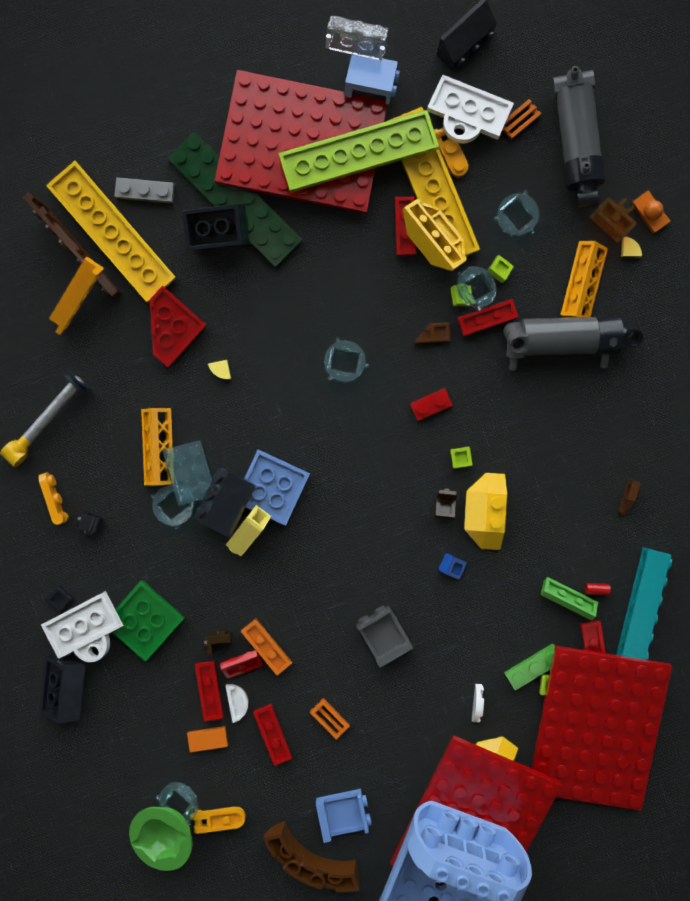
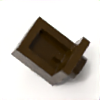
[435,489,457,520]
[204,629,233,655]

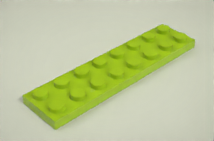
[278,110,439,193]

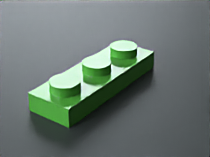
[540,577,598,620]
[504,643,555,690]

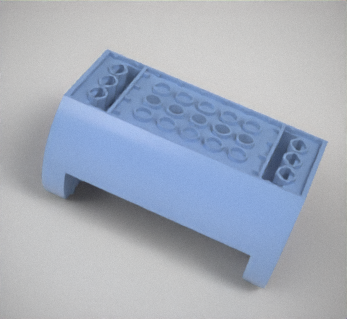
[379,801,532,901]

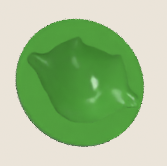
[129,807,193,871]

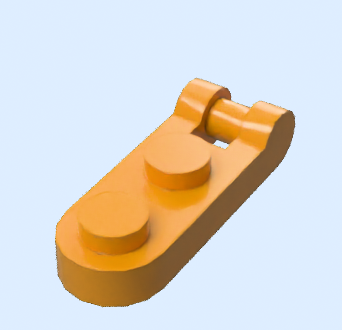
[434,128,469,178]
[39,472,69,525]
[192,807,246,834]

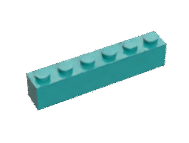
[616,547,672,660]

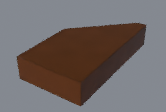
[415,322,451,344]

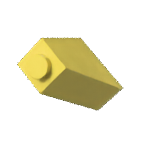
[226,505,271,556]

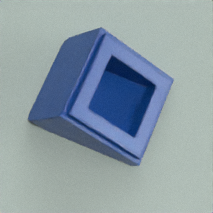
[438,553,467,580]

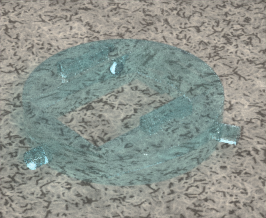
[494,191,539,236]
[457,266,496,311]
[324,337,369,382]
[150,484,195,529]
[156,782,199,825]

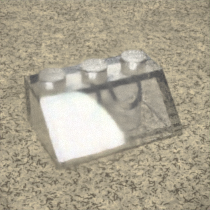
[325,16,389,61]

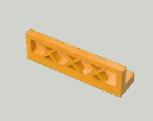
[560,241,608,318]
[49,257,104,335]
[141,408,174,485]

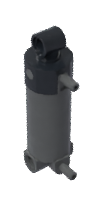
[553,66,606,210]
[503,315,644,371]

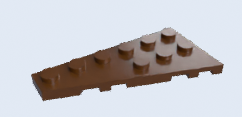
[23,192,122,299]

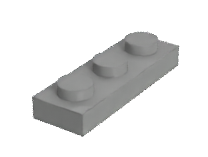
[115,177,175,204]

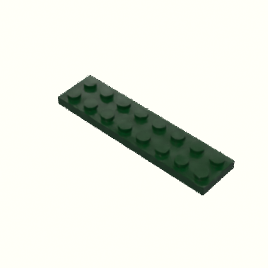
[167,131,303,268]

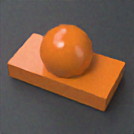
[631,190,670,234]

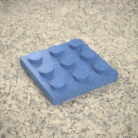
[245,449,310,526]

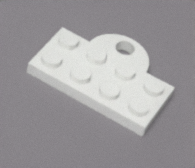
[427,75,514,143]
[41,591,123,662]

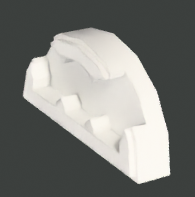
[226,684,249,723]
[472,684,484,723]

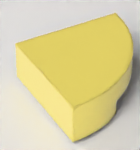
[621,237,642,258]
[208,360,231,379]

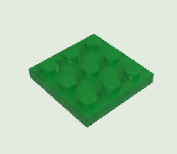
[112,580,185,662]

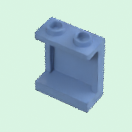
[344,52,400,104]
[316,789,372,843]

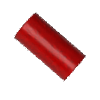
[585,583,611,596]

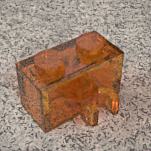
[590,197,637,243]

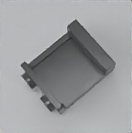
[356,605,413,668]

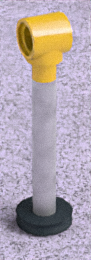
[0,370,91,467]

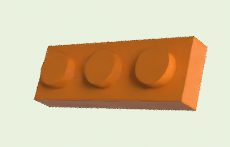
[240,618,292,675]

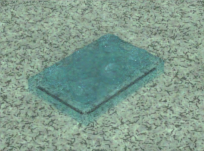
[162,440,212,506]

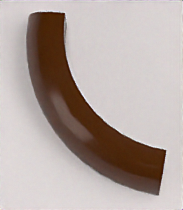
[263,821,360,892]

